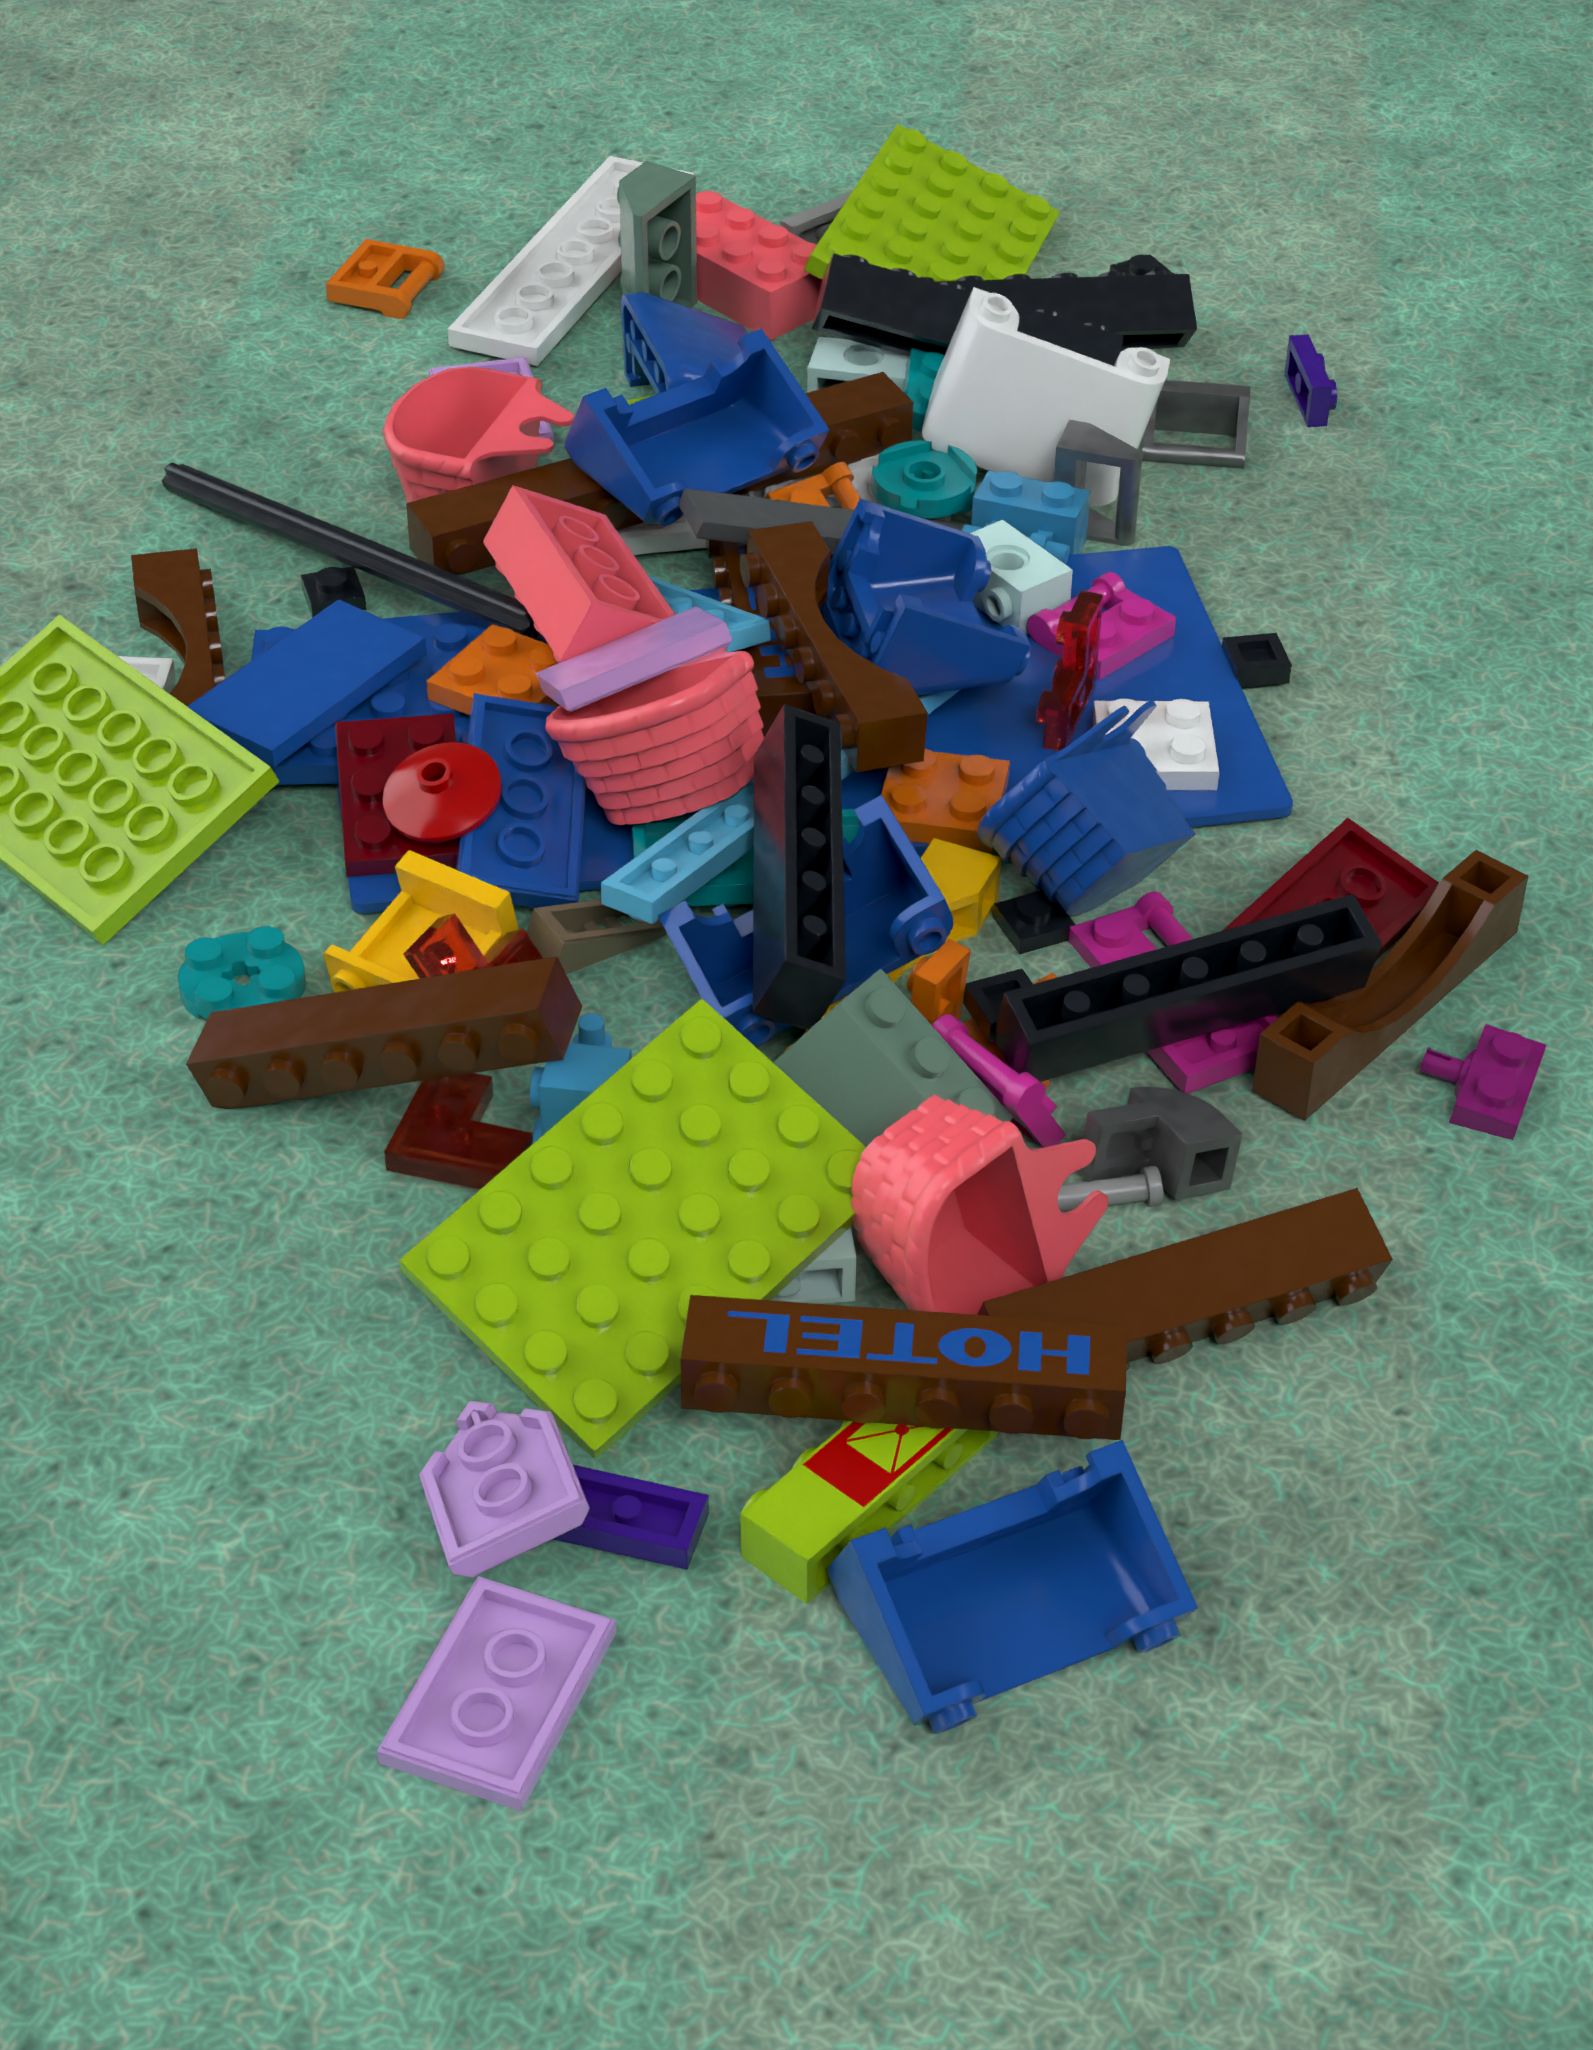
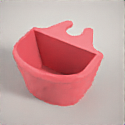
[382,366,574,503]
[545,646,764,825]
[851,1094,1108,1315]

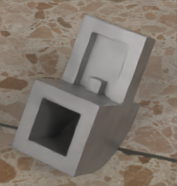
[1079,1087,1243,1200]

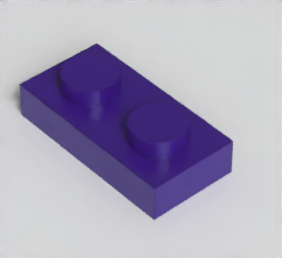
[1284,334,1337,427]
[553,1465,709,1570]

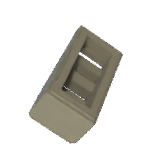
[524,899,666,975]

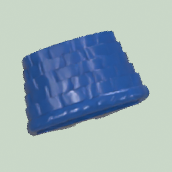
[978,700,1196,916]

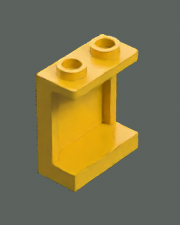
[323,850,520,992]

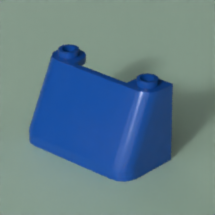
[621,292,748,394]
[564,328,830,526]
[821,499,1031,695]
[658,795,954,1047]
[826,1440,1198,1734]

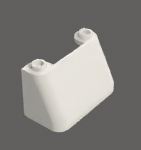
[922,287,1170,506]

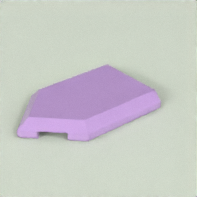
[419,1401,590,1577]

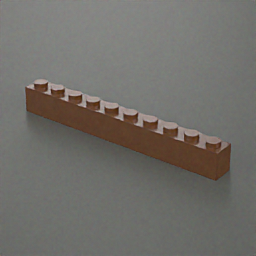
[406,372,914,576]

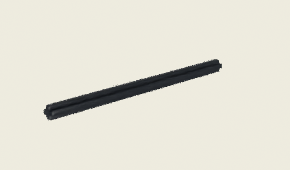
[161,462,540,638]

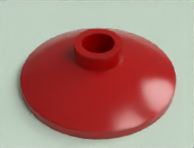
[383,742,502,843]

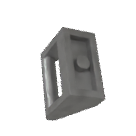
[1142,380,1251,469]
[1054,420,1143,546]

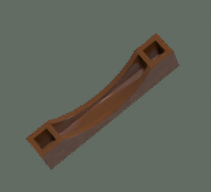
[740,521,928,772]
[131,548,225,706]
[1252,850,1529,1121]

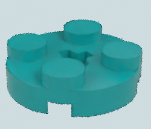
[871,440,977,519]
[178,926,306,1019]

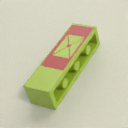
[740,1420,998,1604]

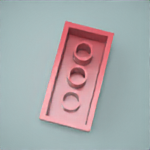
[696,190,822,340]
[483,485,676,663]

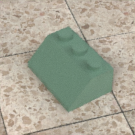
[617,161,697,308]
[773,969,1014,1147]

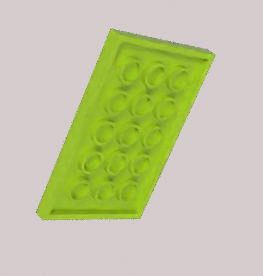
[804,124,1061,282]
[0,614,280,946]
[399,998,866,1459]

